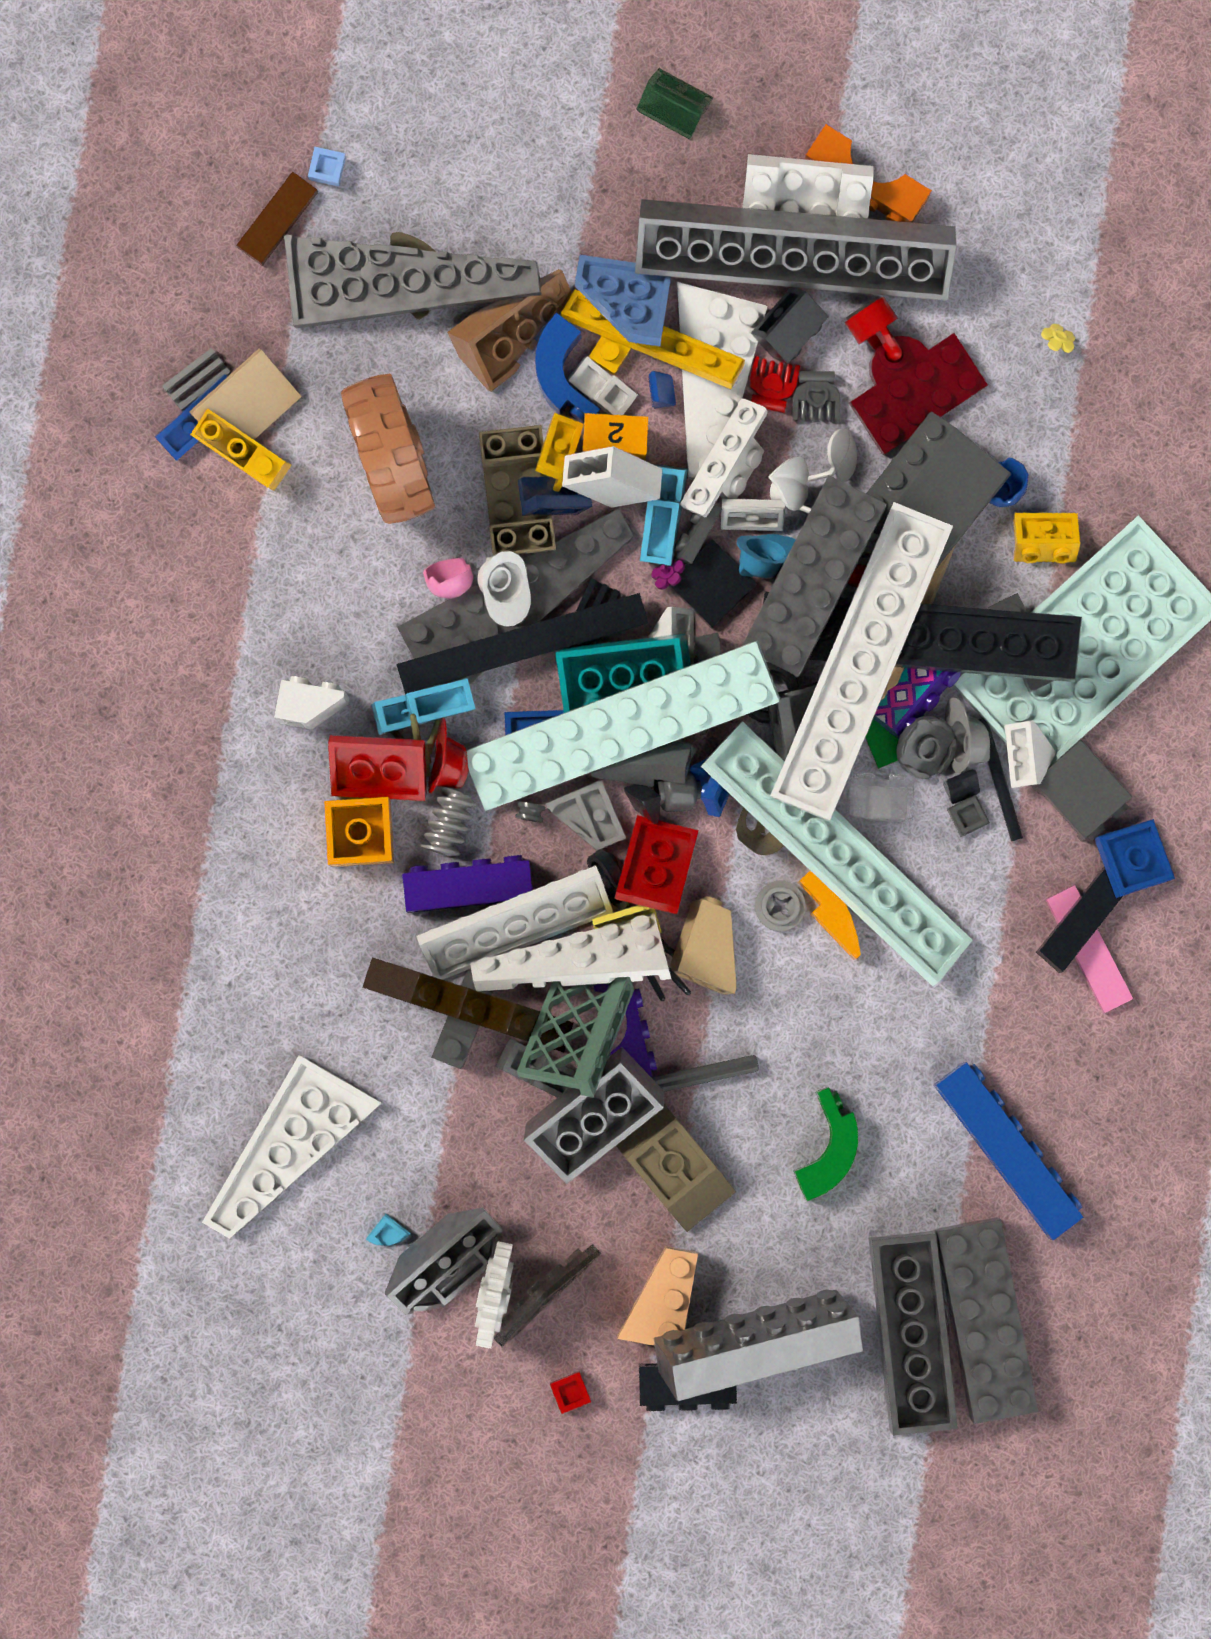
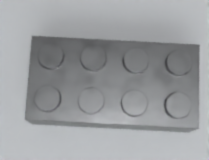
[524,1047,664,1184]

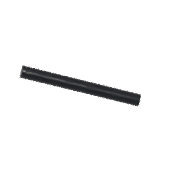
[978,718,1023,842]

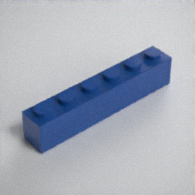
[933,1062,1084,1240]

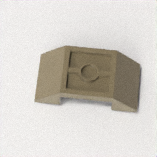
[479,425,556,556]
[616,1104,736,1232]

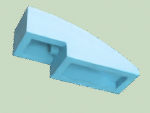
[640,464,688,566]
[371,678,476,735]

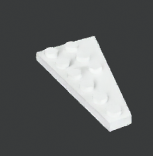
[470,913,671,991]

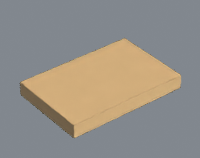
[189,349,302,440]

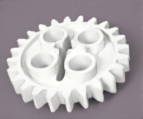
[475,1241,514,1349]

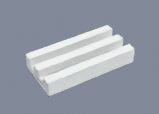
[721,499,785,531]

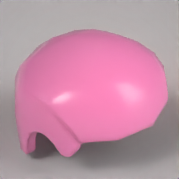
[423,558,474,599]

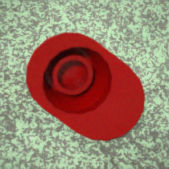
[428,718,469,793]

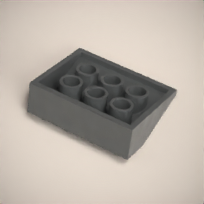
[866,412,1011,572]

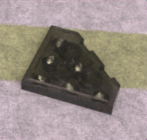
[494,1244,601,1348]

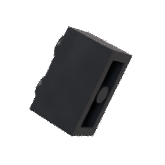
[751,287,828,364]

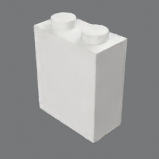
[562,446,662,508]

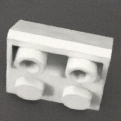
[274,676,350,730]

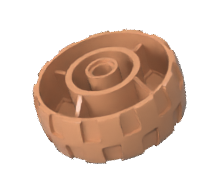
[341,374,435,524]

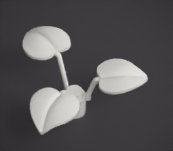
[769,428,857,514]

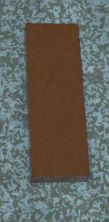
[236,171,318,266]

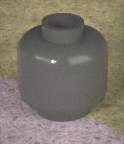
[653,771,702,812]

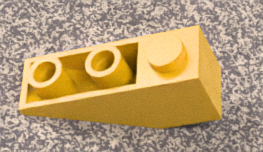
[190,409,292,491]

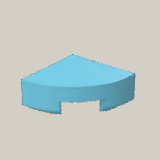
[366,1214,411,1246]

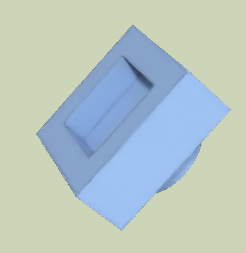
[308,147,346,187]

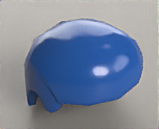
[989,457,1029,508]

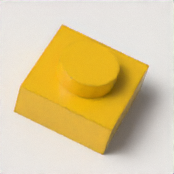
[589,336,631,376]

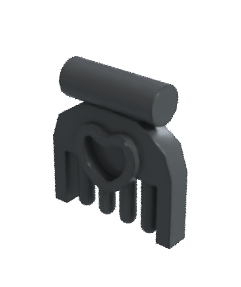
[793,371,840,422]

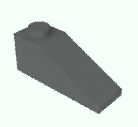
[431,969,494,1069]

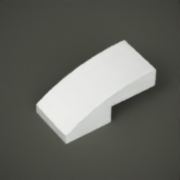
[567,356,638,415]

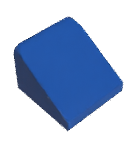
[648,371,676,409]

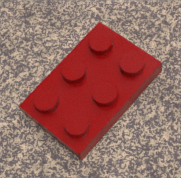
[328,735,427,801]
[615,815,699,914]

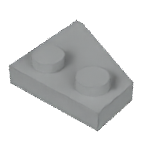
[545,780,626,851]

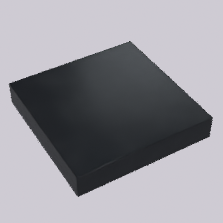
[668,539,757,629]

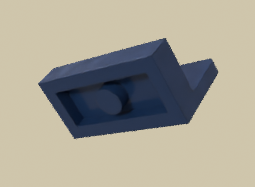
[518,477,592,516]

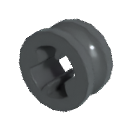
[515,802,546,823]

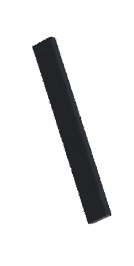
[396,593,648,694]

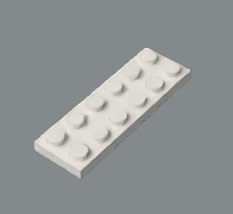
[416,866,614,980]

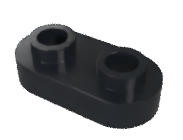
[587,850,633,910]

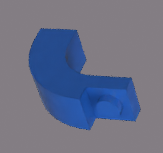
[535,313,600,423]

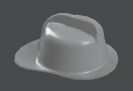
[945,697,990,773]

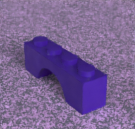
[594,983,657,1077]

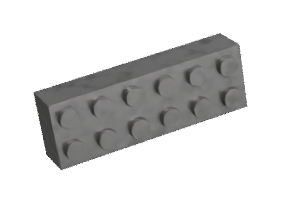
[742,475,886,677]
[934,1217,1038,1424]
[868,1231,958,1436]
[654,1289,863,1401]

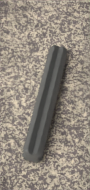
[651,1055,759,1092]

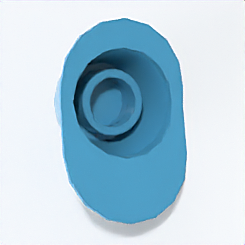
[736,534,796,579]

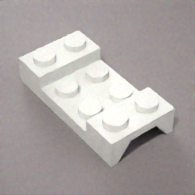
[742,154,874,219]

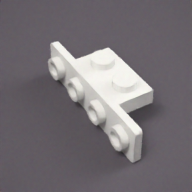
[680,399,768,517]

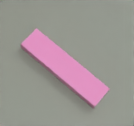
[1046,885,1133,1013]

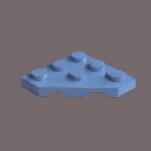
[575,255,671,346]

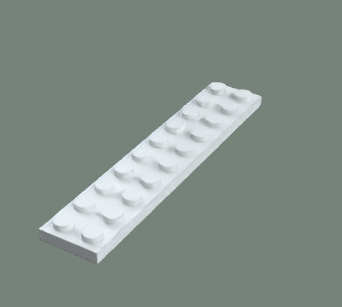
[770,502,953,821]

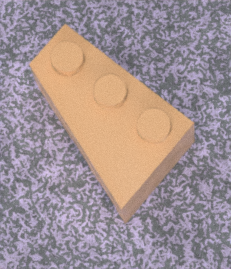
[617,1246,698,1346]

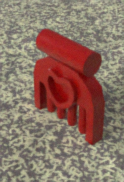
[750,356,801,413]

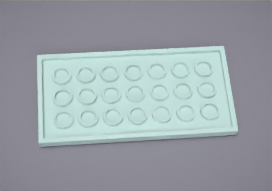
[953,515,1211,767]

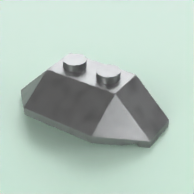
[385,1208,503,1315]

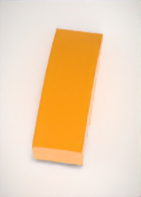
[797,871,861,960]

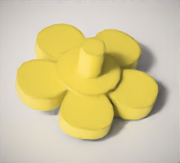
[1041,324,1075,353]

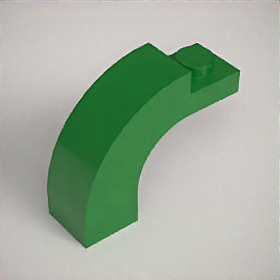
[793,1087,858,1201]

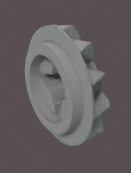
[755,881,806,931]

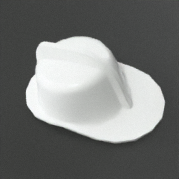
[477,551,531,627]

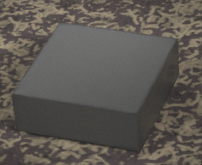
[947,795,990,837]

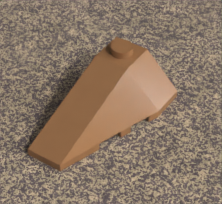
[447,269,572,392]

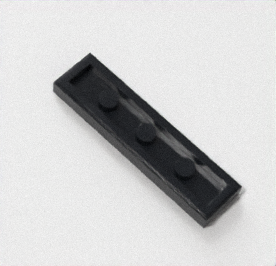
[1036,867,1123,973]

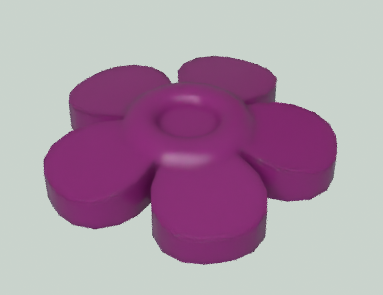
[651,559,685,590]

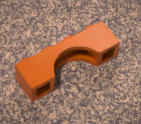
[805,124,932,223]

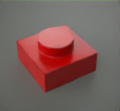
[550,1371,591,1414]

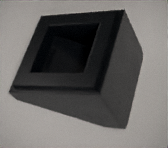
[943,769,980,804]
[624,784,661,824]

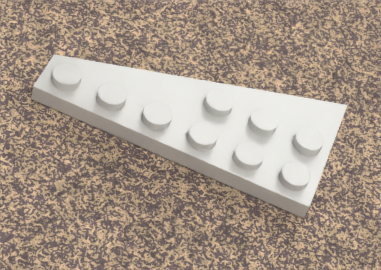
[677,282,768,480]
[202,1055,382,1239]

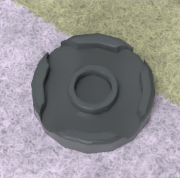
[897,715,957,779]

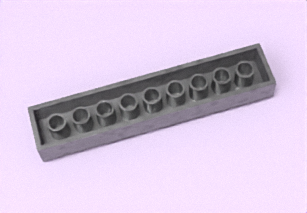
[635,199,957,301]

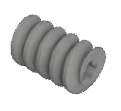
[420,786,477,857]

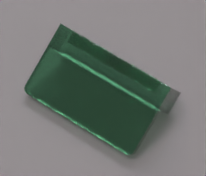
[637,68,713,139]

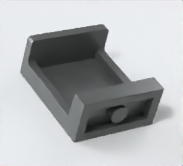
[767,682,818,760]
[1031,740,1132,841]

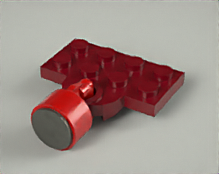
[844,295,988,455]

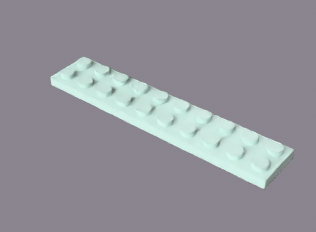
[466,640,781,811]
[701,721,973,986]

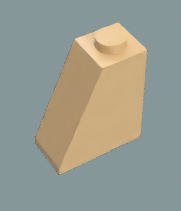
[669,896,737,995]

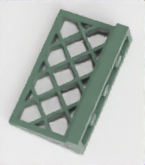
[517,977,634,1098]

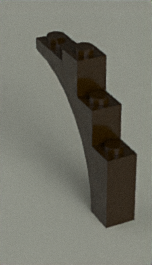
[362,957,574,1053]

